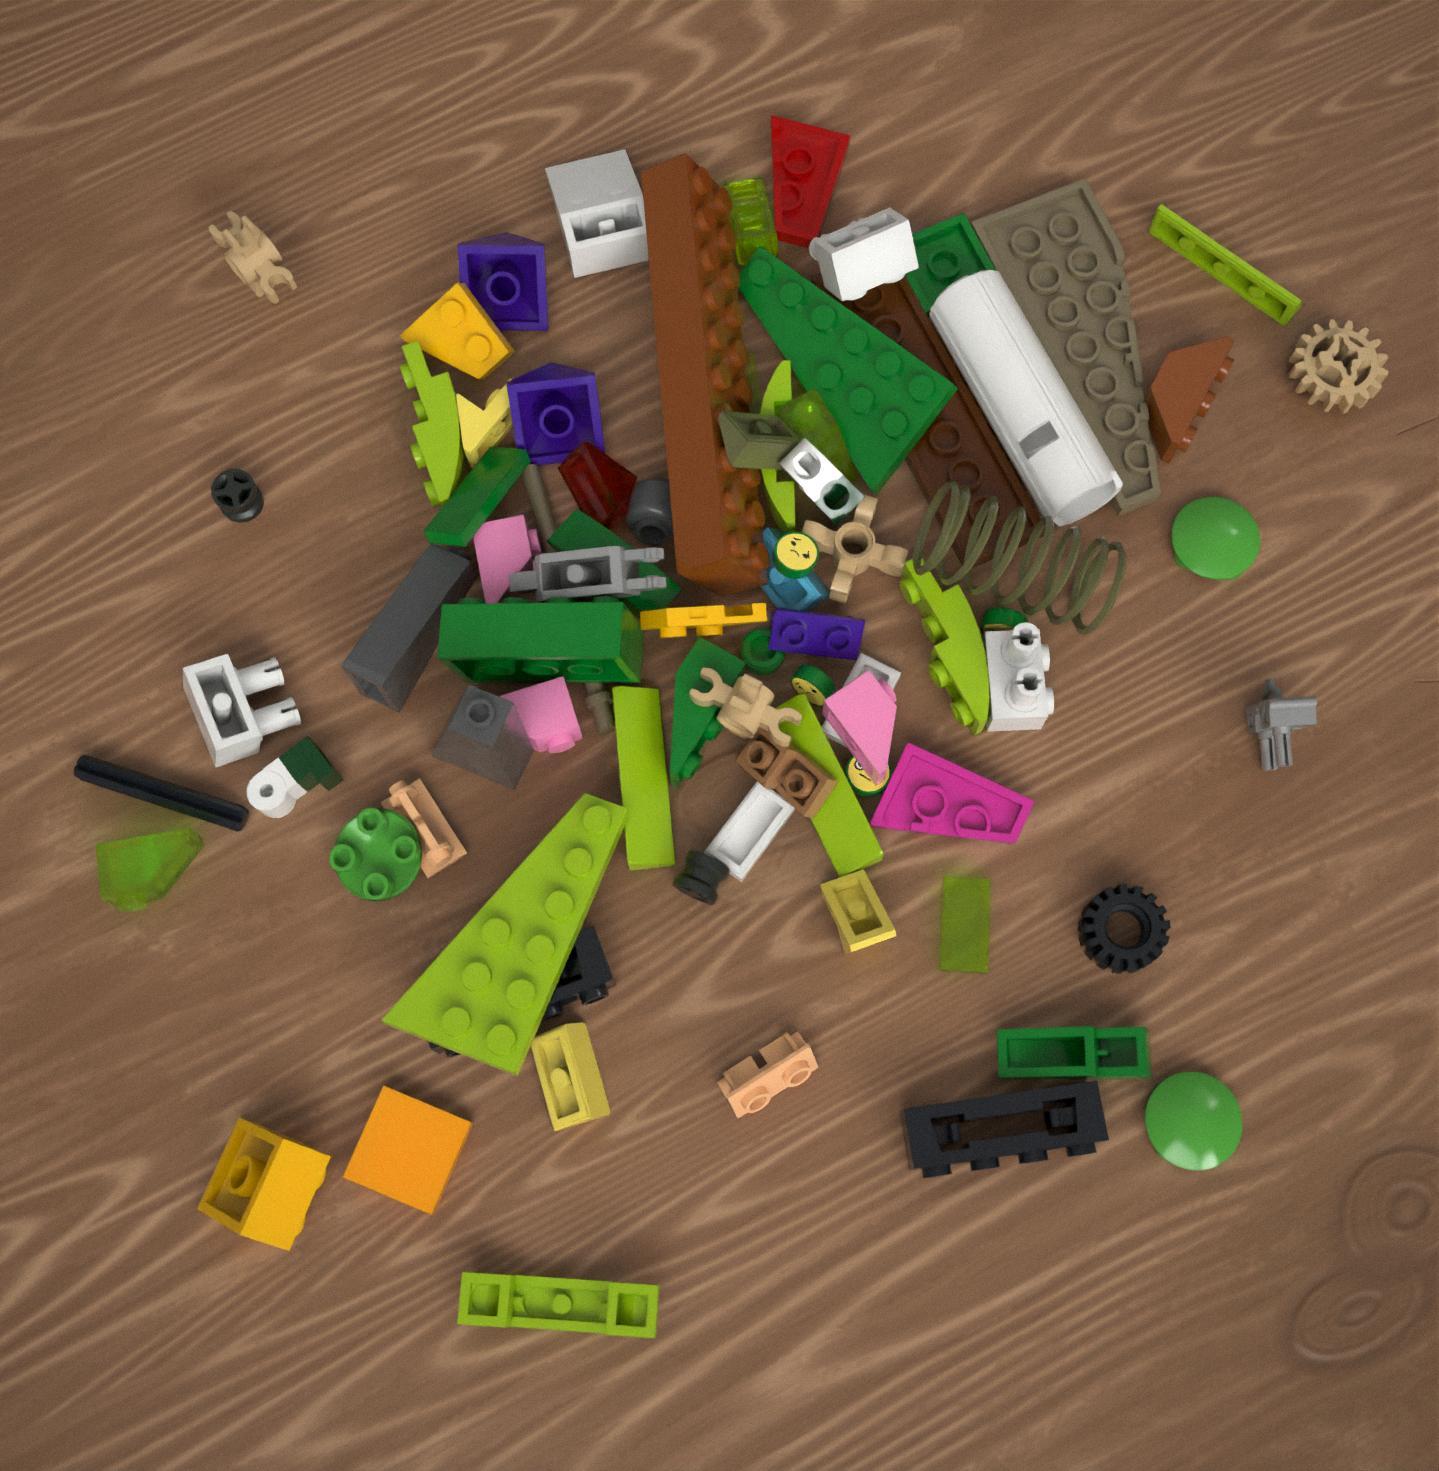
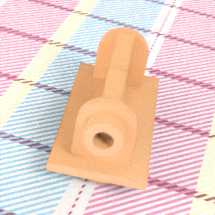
[381,778,468,879]
[716,1031,819,1118]

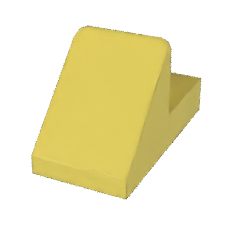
[456,378,513,468]
[820,869,896,954]

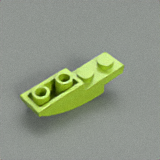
[399,341,466,507]
[899,558,990,736]

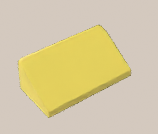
[531,1022,610,1131]

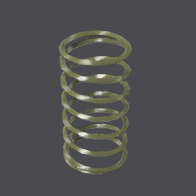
[913,480,1126,635]

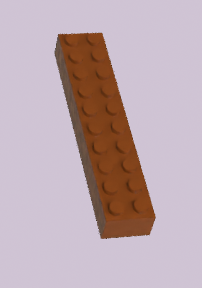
[641,153,770,597]

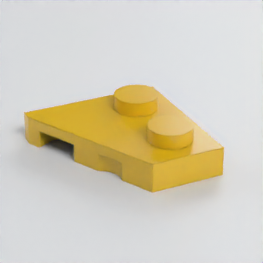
[400,283,515,379]
[640,603,767,638]

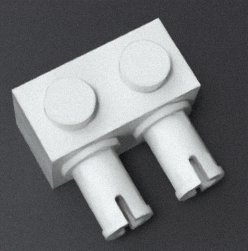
[809,207,919,301]
[982,622,1054,732]
[183,654,301,768]

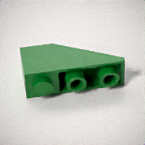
[670,636,746,788]

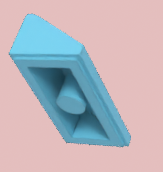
[760,527,830,612]

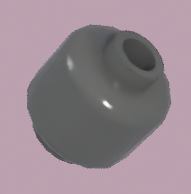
[626,478,674,545]

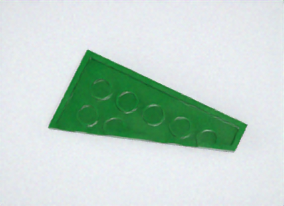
[739,246,958,495]

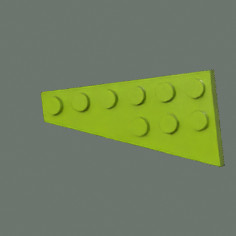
[381,793,630,1076]

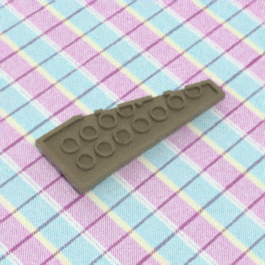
[971,178,1162,516]

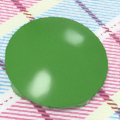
[1171,497,1260,580]
[329,808,422,901]
[1145,1071,1243,1170]

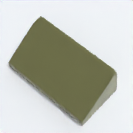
[718,411,801,470]

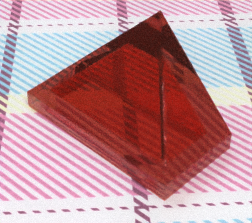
[558,442,637,530]

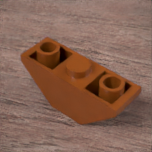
[1144,336,1235,463]

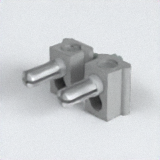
[1245,679,1317,771]

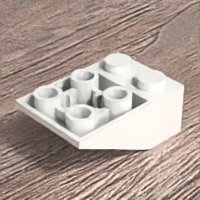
[545,149,649,278]

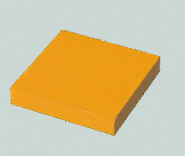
[343,1085,473,1215]

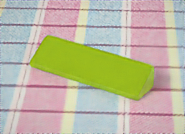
[1148,204,1303,326]
[612,686,676,871]
[775,692,884,878]

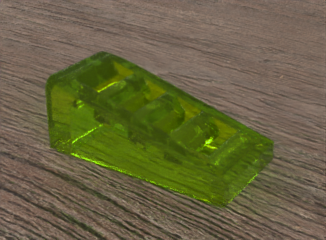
[721,177,778,265]

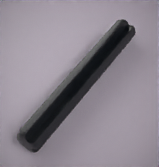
[74,755,249,832]

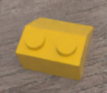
[197,1117,331,1251]

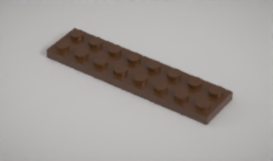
[811,274,1045,568]

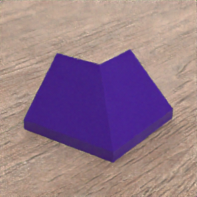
[457,232,549,331]
[507,362,606,465]

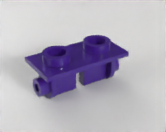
[768,607,865,661]

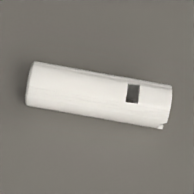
[929,270,1123,527]

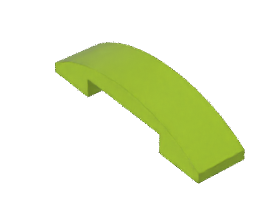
[760,360,796,534]
[457,1272,660,1338]

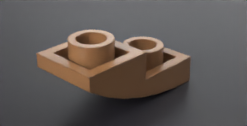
[736,727,838,818]

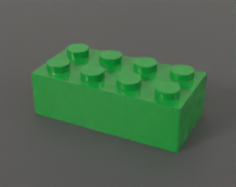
[437,596,644,683]

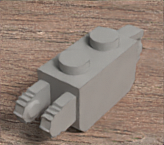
[509,546,666,603]

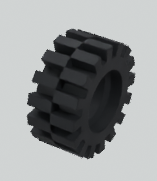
[1078,884,1171,974]

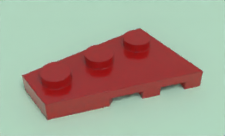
[771,115,850,248]

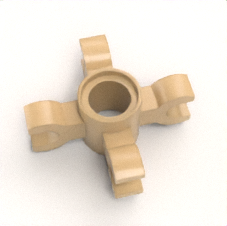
[209,211,297,304]
[802,494,908,604]
[689,668,802,747]

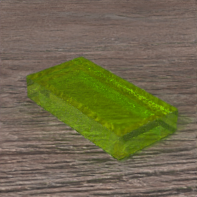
[939,876,991,974]

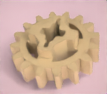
[1289,319,1388,413]

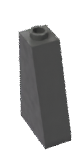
[341,543,477,713]
[431,685,533,790]

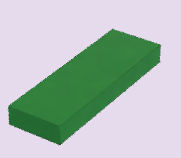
[424,446,531,547]

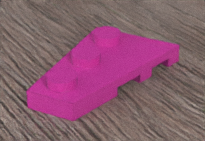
[870,742,1035,844]

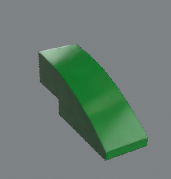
[547,508,682,620]
[997,1026,1153,1080]

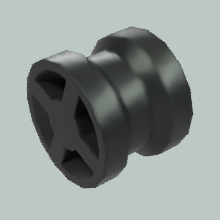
[211,469,264,523]
[672,850,730,905]

